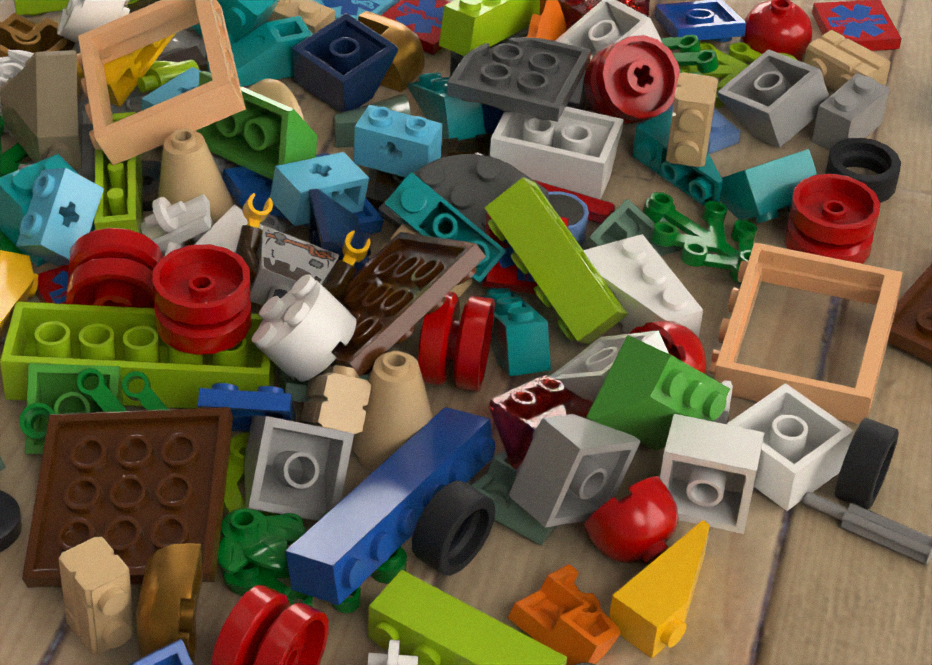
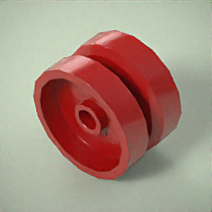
[583,35,680,125]
[784,174,881,264]
[66,228,163,308]
[153,244,251,355]
[418,292,495,392]
[211,585,329,665]

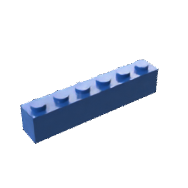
[286,407,495,605]

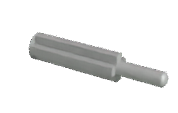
[802,492,932,565]

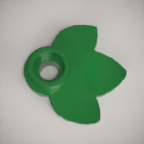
[217,508,307,575]

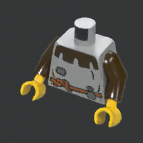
[235,193,370,305]

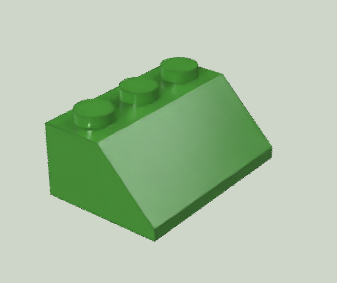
[196,71,318,180]
[587,335,730,451]

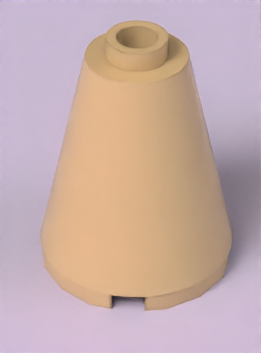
[158,128,234,244]
[351,351,433,471]

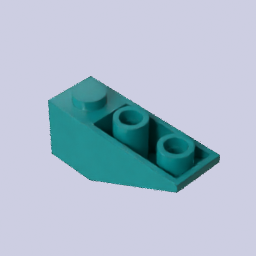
[206,16,312,87]
[408,73,485,140]
[632,109,723,206]
[384,172,507,283]
[479,288,551,376]

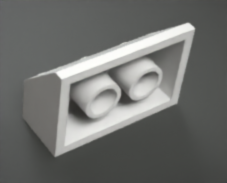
[490,106,624,199]

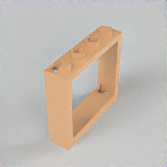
[77,0,246,165]
[708,243,903,424]

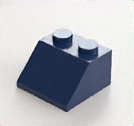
[292,13,398,113]
[309,189,372,276]

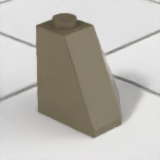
[0,50,83,170]

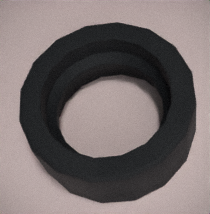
[825,138,901,203]
[835,418,899,509]
[412,481,495,576]

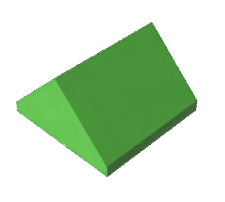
[25,363,123,454]

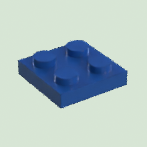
[655,0,746,42]
[198,383,296,432]

